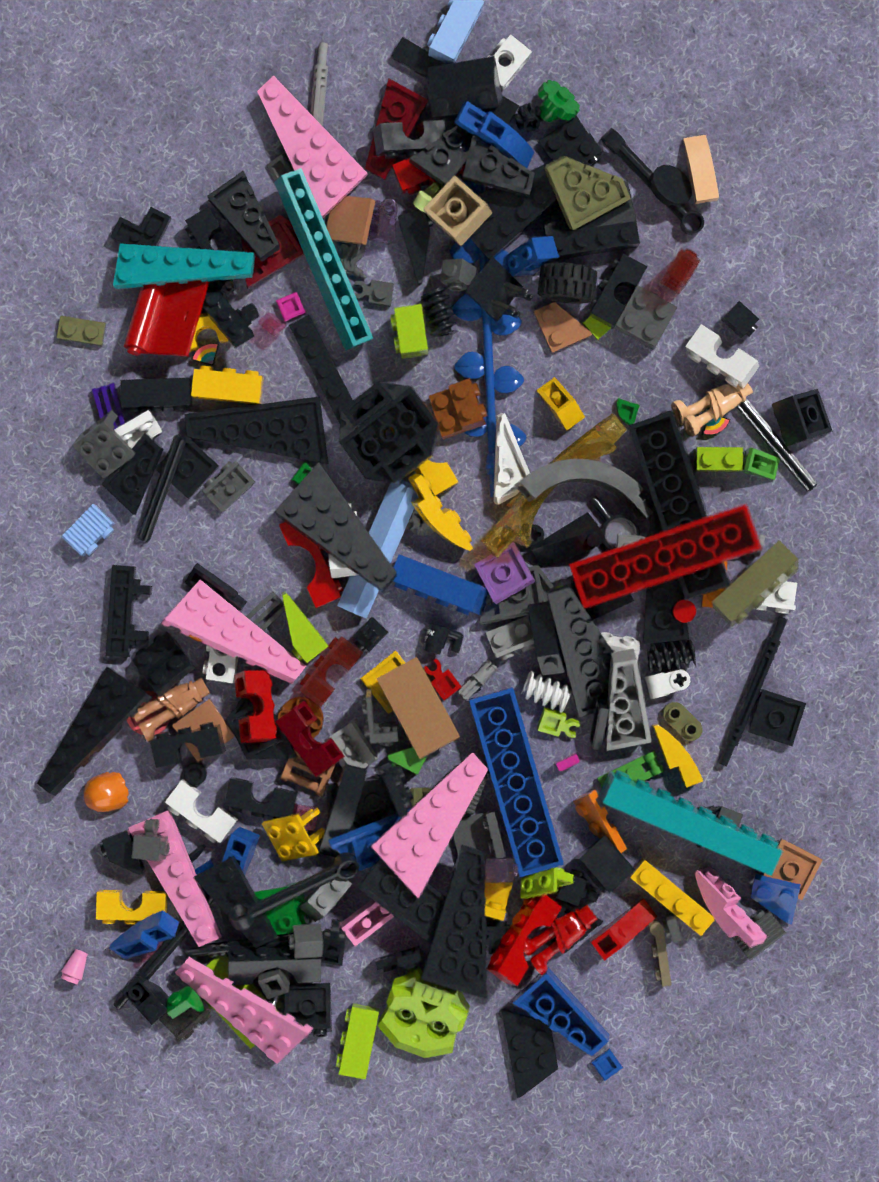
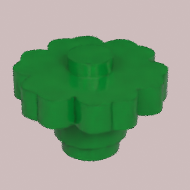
[538,80,580,123]

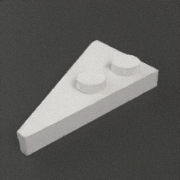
[494,413,530,505]

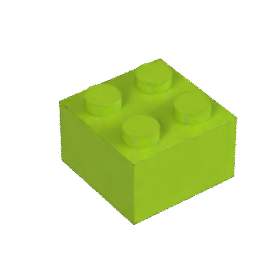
[390,304,428,359]

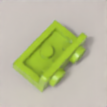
[521,868,573,899]

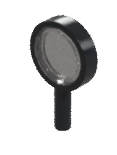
[589,496,640,550]

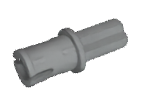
[458,660,498,700]

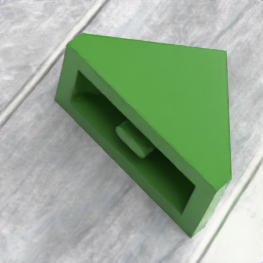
[740,448,780,480]
[388,746,427,775]

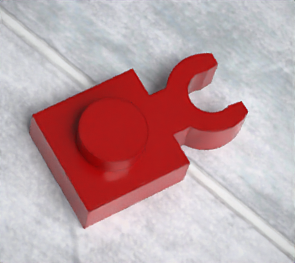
[424,658,462,700]

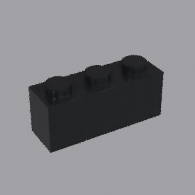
[120,377,192,413]

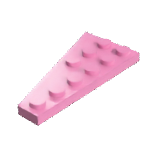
[161,580,306,684]
[371,752,488,898]
[175,957,313,1064]

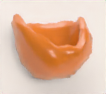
[83,772,129,812]

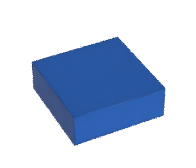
[591,1048,623,1081]

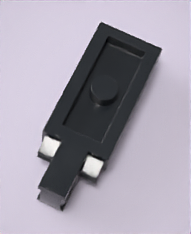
[185,563,247,612]
[321,919,346,966]

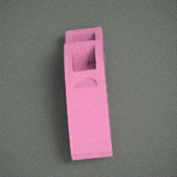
[695,867,768,947]

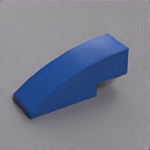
[109,910,179,960]

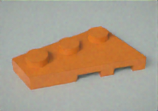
[573,790,627,853]

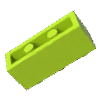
[336,1003,380,1080]

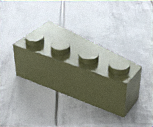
[712,540,799,627]

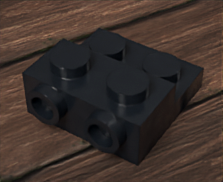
[539,116,602,166]
[132,632,195,697]
[376,762,414,819]
[285,983,332,1037]

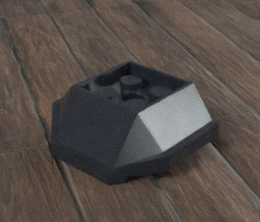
[339,381,440,484]

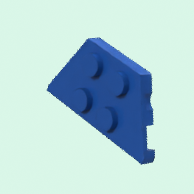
[328,809,410,871]

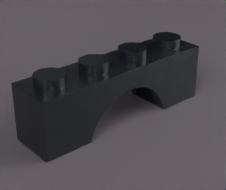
[228,946,321,985]

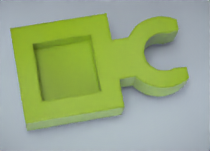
[537,707,580,738]

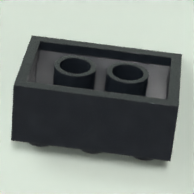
[428,56,503,118]

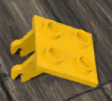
[262,807,325,862]

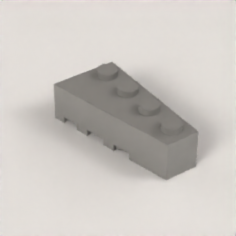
[604,649,652,751]

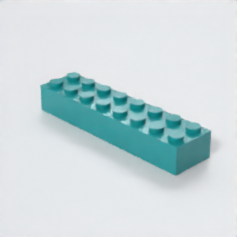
[599,770,783,876]

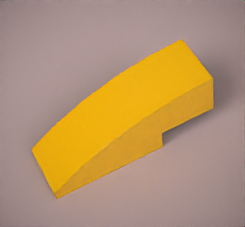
[652,724,703,788]

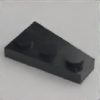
[101,433,164,515]

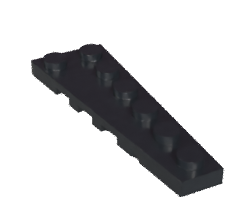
[643,506,689,644]

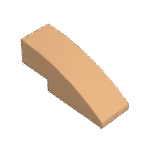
[683,135,719,204]

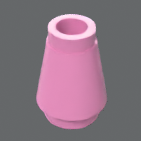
[61,949,88,985]

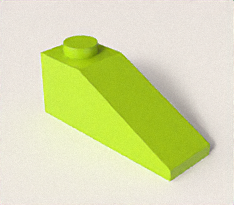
[282,591,328,663]

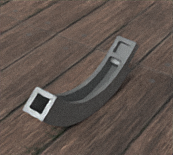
[514,459,653,521]

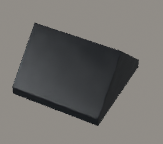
[574,835,635,893]

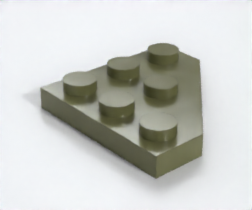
[544,157,631,230]

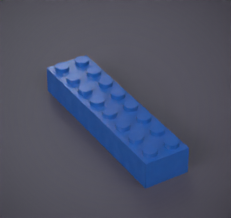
[469,687,564,877]

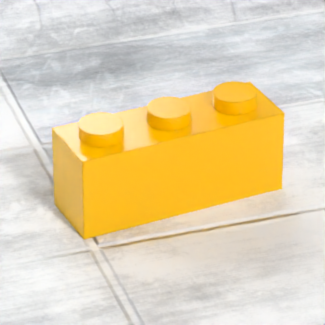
[191,366,264,405]

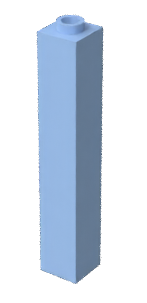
[337,480,419,619]

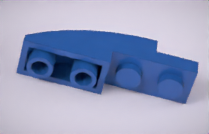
[454,101,534,168]

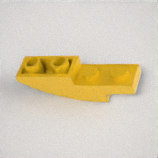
[408,473,473,551]

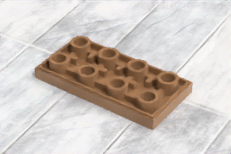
[376,657,460,759]

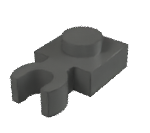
[355,280,394,307]

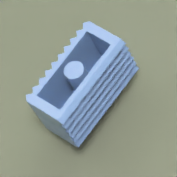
[61,504,115,556]

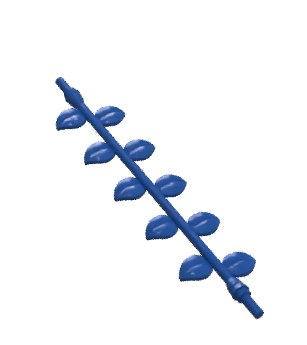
[450,179,527,498]

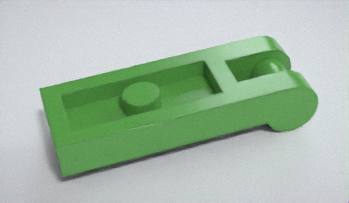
[597,750,664,787]

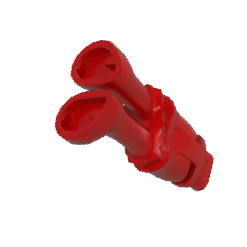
[524,905,598,975]

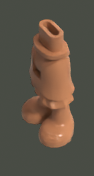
[134,678,210,742]

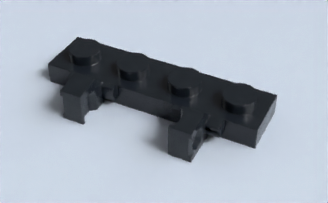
[202,279,260,348]
[105,565,153,657]

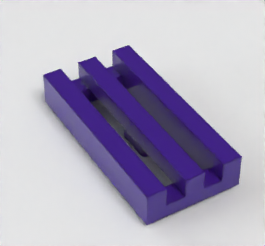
[92,383,126,430]

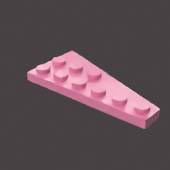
[257,75,368,218]

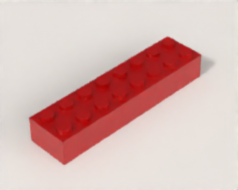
[569,504,762,608]

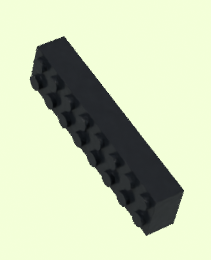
[629,411,731,600]

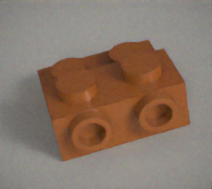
[429,378,488,439]

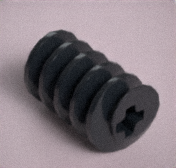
[421,287,459,337]
[647,639,696,673]

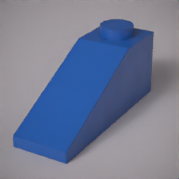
[222,827,260,875]

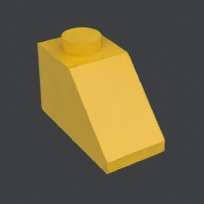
[536,377,585,430]

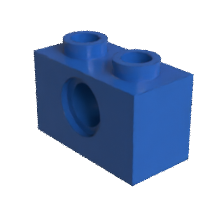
[506,236,559,277]

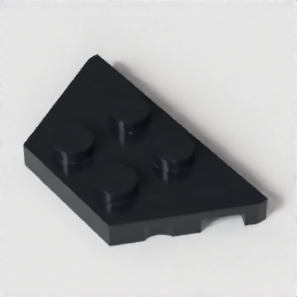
[226,697,297,760]
[501,1009,558,1098]

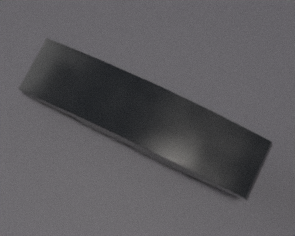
[318,764,367,857]

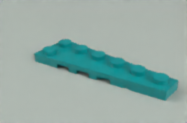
[113,244,255,289]

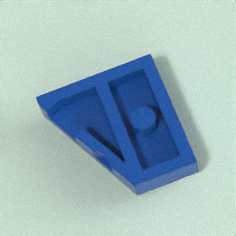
[751,874,801,925]

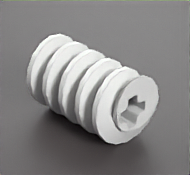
[521,671,571,713]

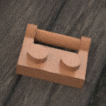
[280,748,337,797]

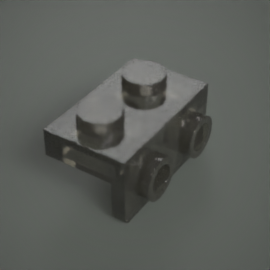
[159,991,212,1042]

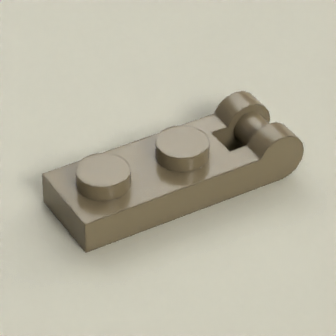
[648,920,672,987]

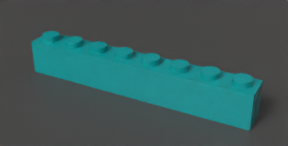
[274,168,373,351]

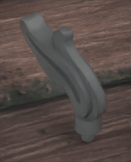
[340,244,367,279]

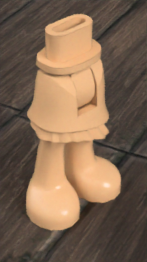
[671,383,753,437]

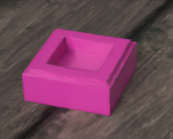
[276,292,306,322]
[555,753,580,771]

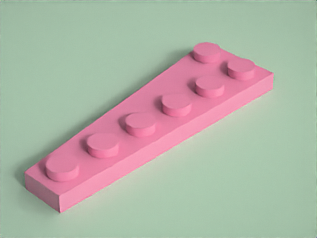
[128,810,221,947]

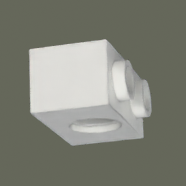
[488,35,532,92]

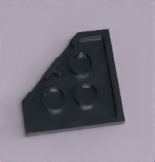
[325,778,391,831]

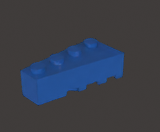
[393,554,489,616]
[513,967,610,1056]

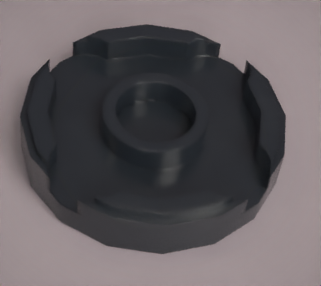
[650,165,692,208]

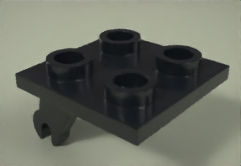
[465,257,533,322]

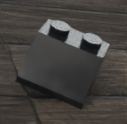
[772,389,832,447]

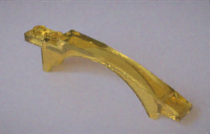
[481,414,627,558]

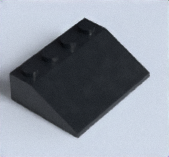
[541,180,640,260]

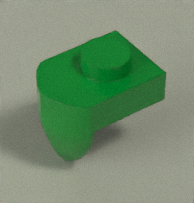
[167,986,204,1018]

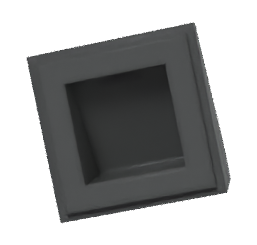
[266,153,294,181]

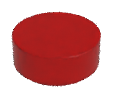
[673,600,696,623]

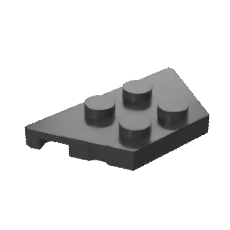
[480,565,555,625]

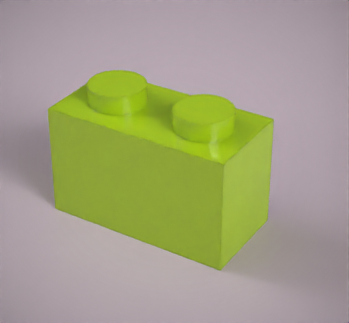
[694,447,743,472]

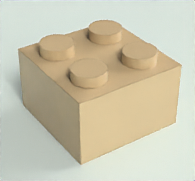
[423,176,492,246]

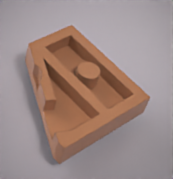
[534,302,592,353]

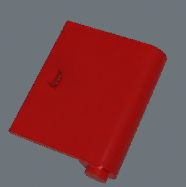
[124,280,209,356]

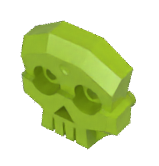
[377,966,470,1058]

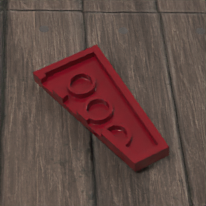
[365,78,428,181]

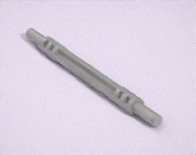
[311,42,328,126]

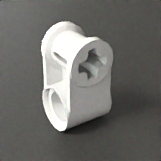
[645,669,690,699]

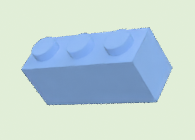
[427,0,484,64]

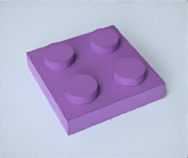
[474,542,536,604]

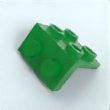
[254,882,309,935]

